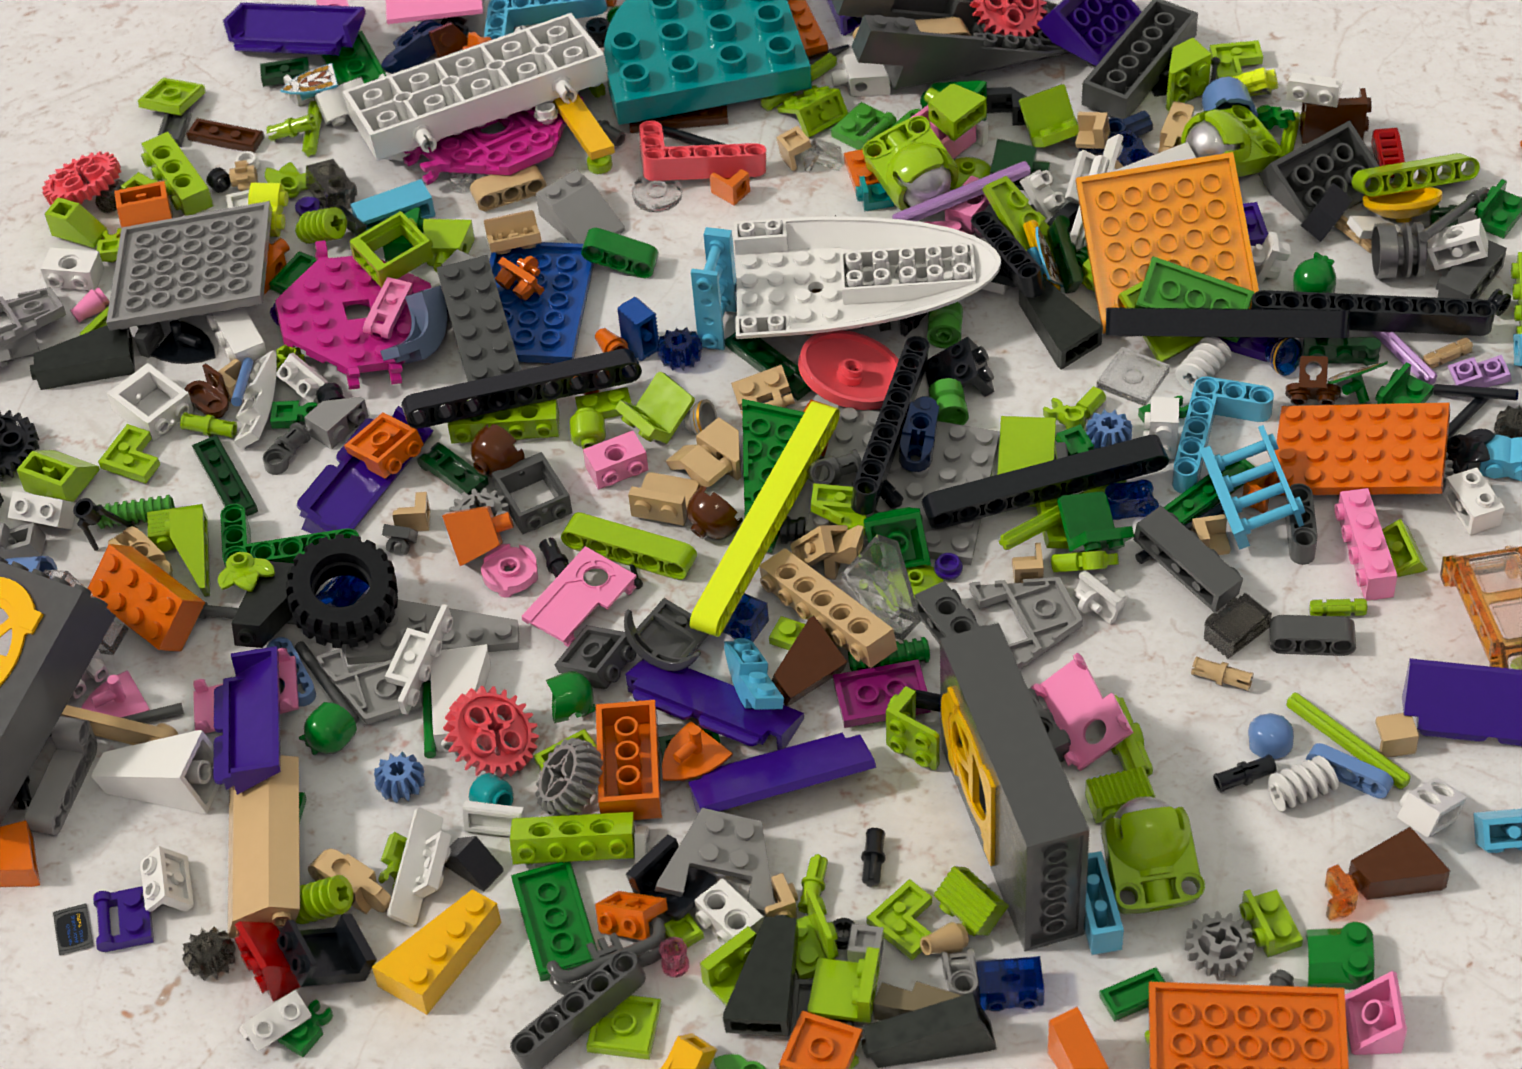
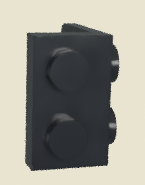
[925,336,994,397]
[626,834,717,921]

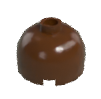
[470,424,525,477]
[687,486,743,539]

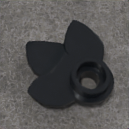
[1446,429,1495,474]

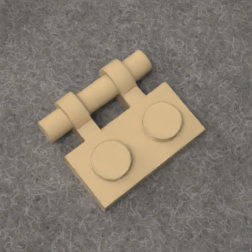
[731,365,795,417]

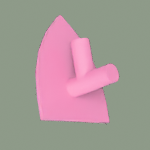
[81,670,150,717]

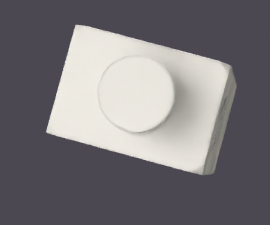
[831,53,890,97]

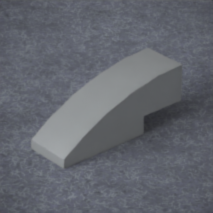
[0,522,46,559]

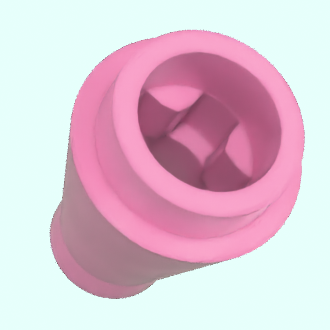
[70,287,109,323]

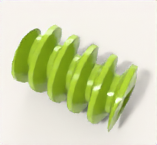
[295,207,347,244]
[295,875,353,924]

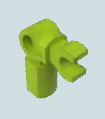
[1043,386,1106,429]
[1051,551,1119,572]

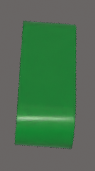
[581,228,659,278]

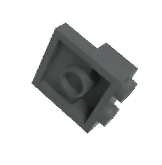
[554,625,637,689]

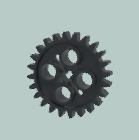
[0,410,40,482]

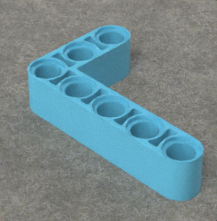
[484,0,607,40]
[1172,376,1274,493]

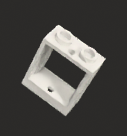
[107,363,194,441]

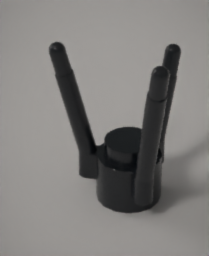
[73,498,138,551]

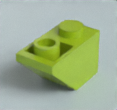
[44,197,107,248]

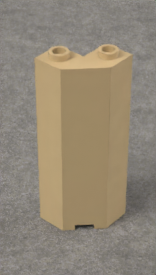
[228,755,300,938]

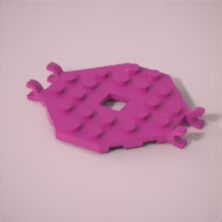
[403,94,584,185]
[275,241,432,390]

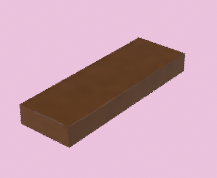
[186,118,265,153]

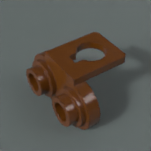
[1285,356,1341,405]
[184,363,229,419]

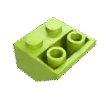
[1166,38,1212,111]
[17,450,100,502]

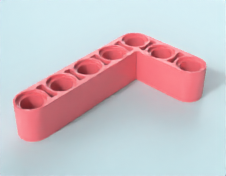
[640,121,766,181]

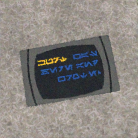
[53,903,93,956]

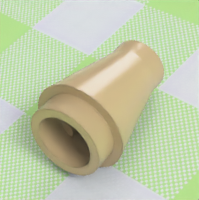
[920,922,969,955]

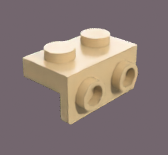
[484,210,542,254]

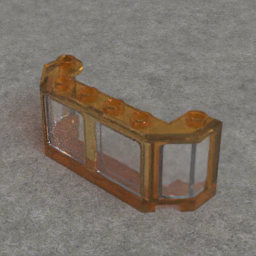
[1440,545,1522,670]

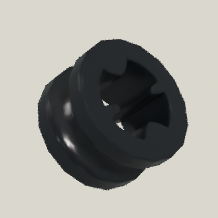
[206,167,231,193]
[1488,289,1511,316]
[832,918,855,950]

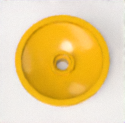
[1363,187,1443,223]

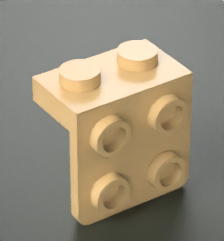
[628,472,699,526]

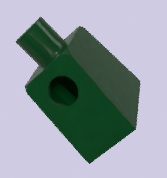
[990,139,1050,190]

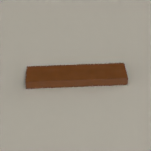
[629,105,729,133]

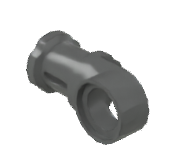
[263,422,311,475]
[807,449,862,485]

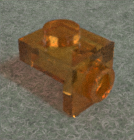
[1324,864,1359,921]

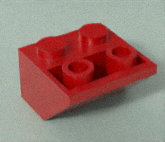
[234,921,301,1002]

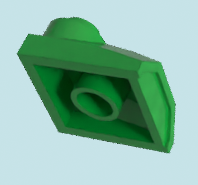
[864,507,931,575]
[1306,922,1374,990]

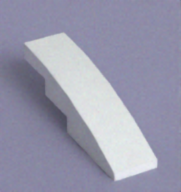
[234,350,277,449]

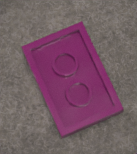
[833,659,931,728]

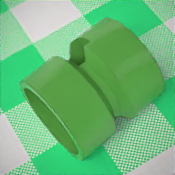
[927,302,963,349]
[928,378,969,425]

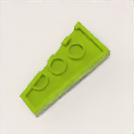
[982,176,1055,260]

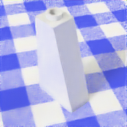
[430,644,491,753]

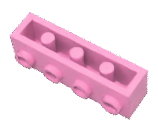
[1334,488,1397,601]

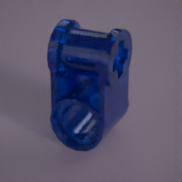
[1105,479,1159,520]

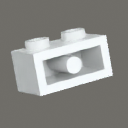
[1143,397,1179,460]
[1443,467,1505,535]

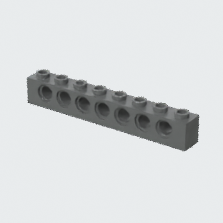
[915,581,1071,763]

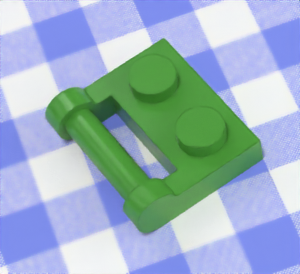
[831,102,897,150]

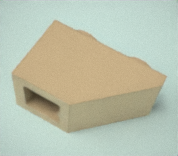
[696,417,741,481]

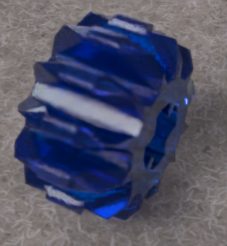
[657,327,703,371]

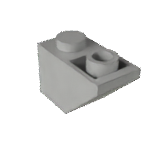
[304,397,369,449]

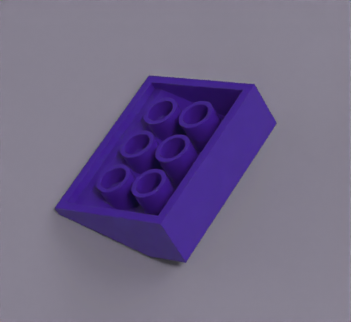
[1037,0,1142,66]

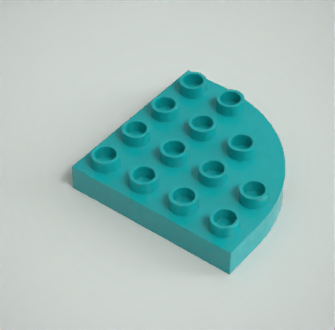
[604,0,812,125]

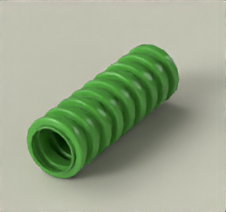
[97,494,175,529]

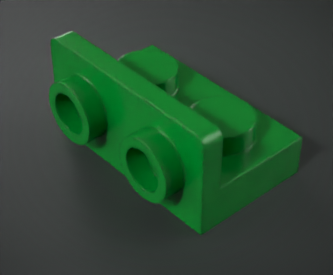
[1474,179,1522,239]
[1375,362,1434,404]

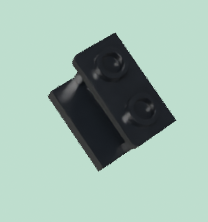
[276,914,377,987]

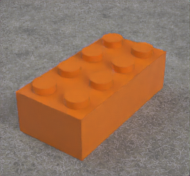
[87,544,205,651]
[596,700,662,820]

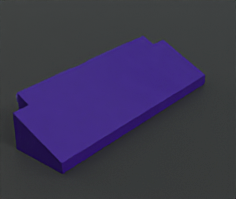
[223,2,366,55]
[297,406,434,534]
[213,646,281,795]
[1402,658,1522,746]
[625,659,804,750]
[688,732,876,814]

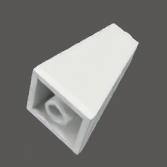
[91,730,220,814]

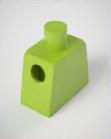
[924,84,987,141]
[423,219,475,273]

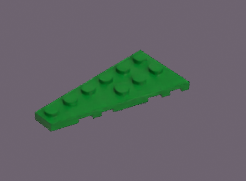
[742,399,805,553]

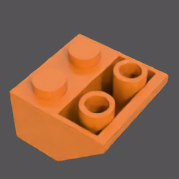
[114,181,173,229]

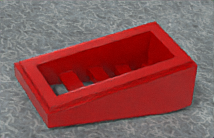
[1371,128,1405,178]

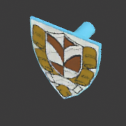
[280,63,338,100]
[1027,227,1063,287]

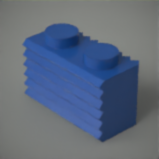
[617,297,660,361]

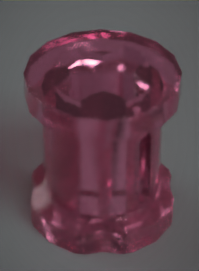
[659,937,689,977]

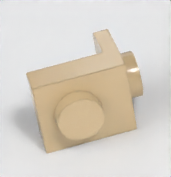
[765,873,798,918]

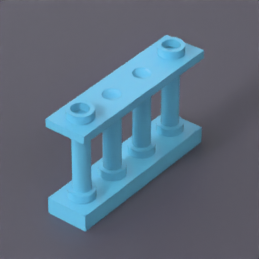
[691,227,737,350]
[1200,425,1306,550]

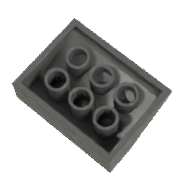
[1259,121,1391,223]

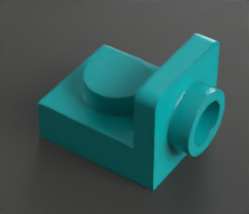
[855,176,894,211]

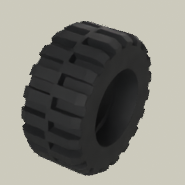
[286,534,398,648]

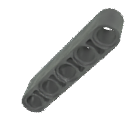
[510,950,646,1069]

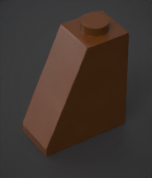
[772,615,847,706]
[1348,827,1450,900]

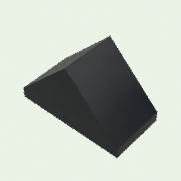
[444,836,504,892]

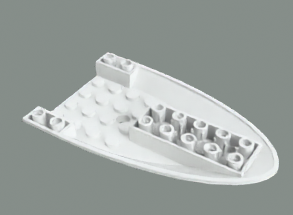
[734,216,1001,339]

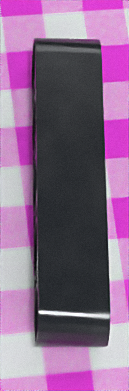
[971,211,1046,298]

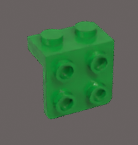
[1057,491,1135,552]

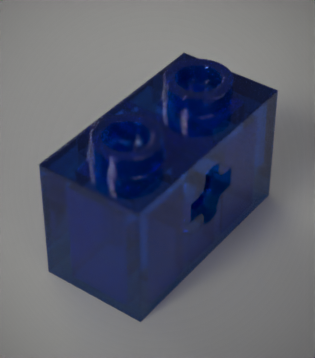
[976,956,1044,1012]

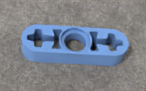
[267,637,316,706]
[1306,743,1394,798]

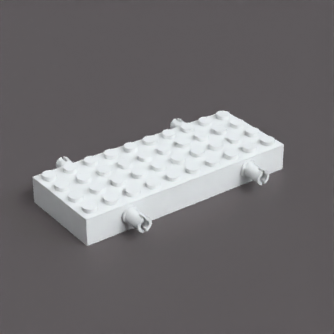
[343,13,608,161]

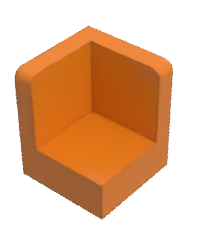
[710,169,750,205]

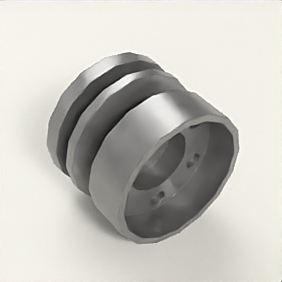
[1371,222,1428,279]

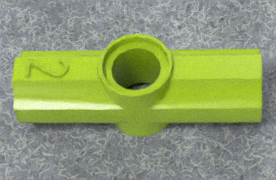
[1111,695,1153,776]

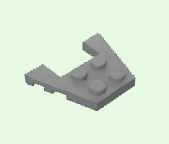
[0,287,66,348]
[969,577,1083,670]
[316,622,427,725]
[655,808,774,915]

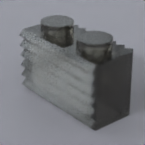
[1204,592,1272,659]

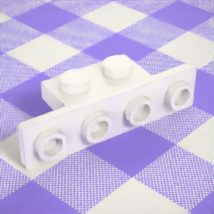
[1065,134,1123,205]
[385,604,453,715]
[387,807,452,927]

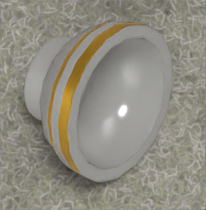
[684,399,717,435]

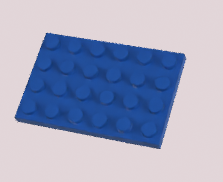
[489,242,594,363]

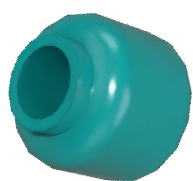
[469,773,513,806]

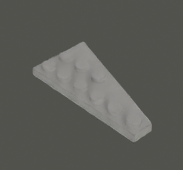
[346,591,519,665]

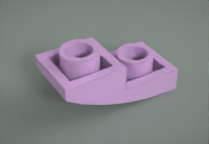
[1448,355,1512,387]

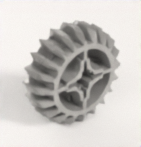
[536,738,603,816]

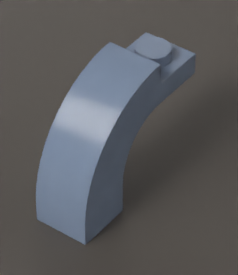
[380,285,447,364]

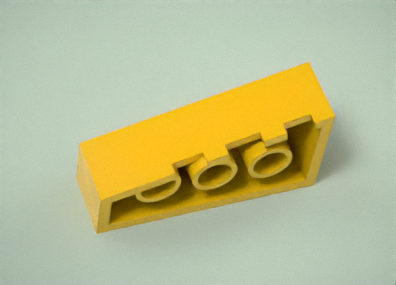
[372,889,502,1015]

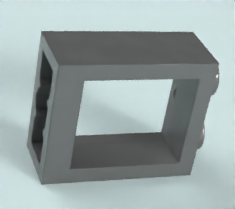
[492,452,572,535]

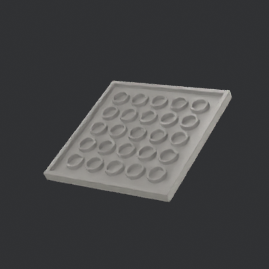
[106,201,272,331]
[805,405,1000,565]

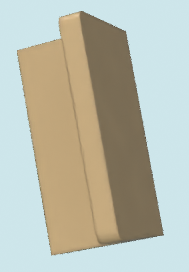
[790,525,848,567]

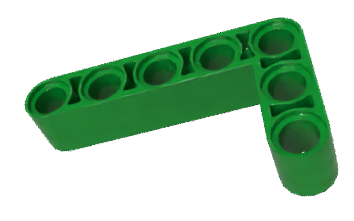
[220,504,359,567]

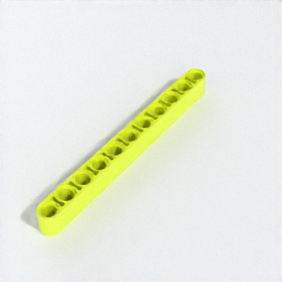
[690,401,840,637]

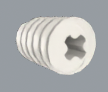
[1175,337,1232,392]
[1268,756,1338,812]

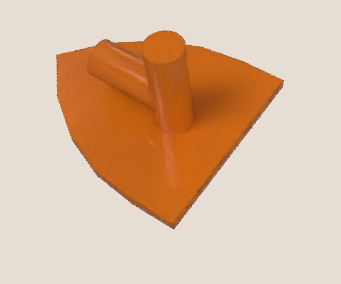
[662,721,733,781]

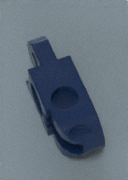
[381,20,443,74]
[899,396,939,472]

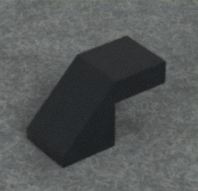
[987,87,1027,126]
[1300,183,1353,242]

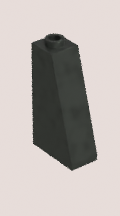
[1019,277,1103,370]
[30,325,135,390]
[231,561,294,648]
[723,915,799,1036]
[861,993,997,1068]

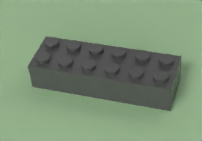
[1082,0,1198,119]
[437,255,524,395]

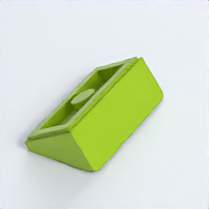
[1382,519,1428,577]

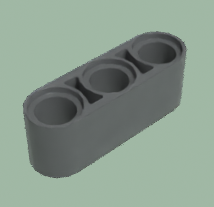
[1285,483,1318,565]
[1269,615,1356,656]

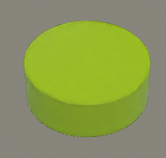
[587,155,612,174]

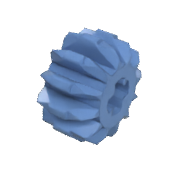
[1086,409,1132,450]
[374,751,425,804]

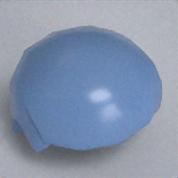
[1248,713,1294,759]

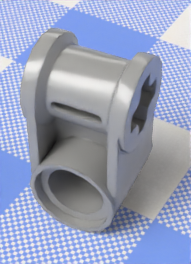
[941,948,978,1000]

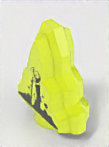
[1233,68,1278,96]

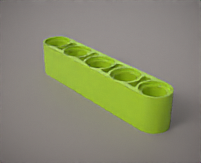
[1352,153,1480,197]
[561,512,697,580]

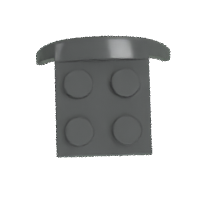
[624,598,709,671]

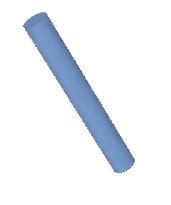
[231,357,253,406]

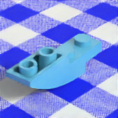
[724,638,784,710]

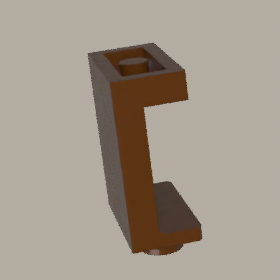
[1299,88,1372,144]

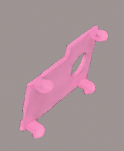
[521,546,637,647]
[193,648,299,734]
[1030,653,1133,771]

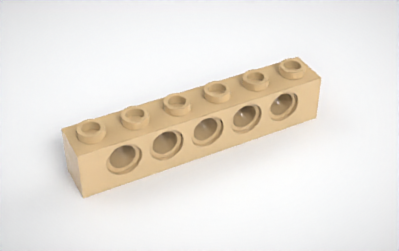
[759,548,897,668]

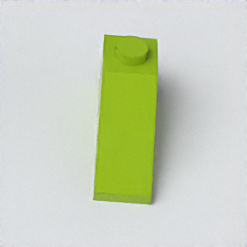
[165,508,210,597]

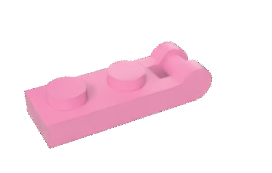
[363,277,412,339]

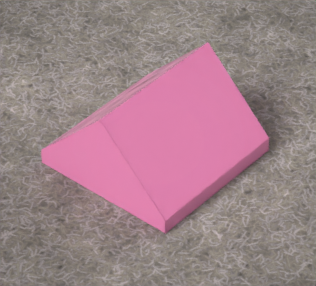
[1345,971,1407,1055]

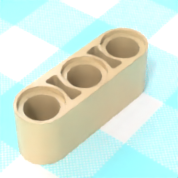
[470,164,547,211]

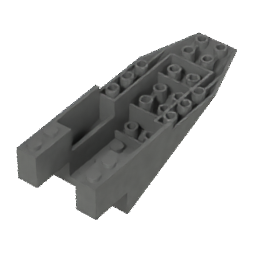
[831,0,1071,90]

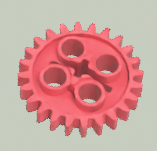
[970,0,1047,37]
[42,151,121,206]
[443,686,539,778]

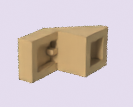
[666,445,729,487]
[824,525,864,580]

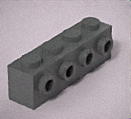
[1133,506,1243,613]

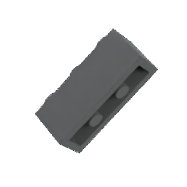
[1436,240,1507,299]

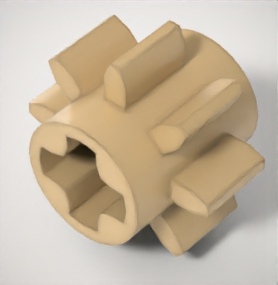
[229,160,258,191]

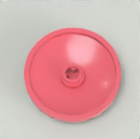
[798,330,899,410]

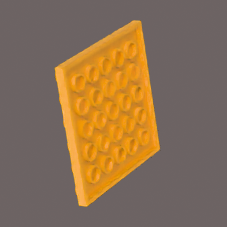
[1075,152,1259,334]

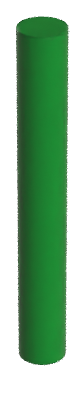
[423,681,436,758]

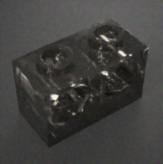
[306,159,357,209]

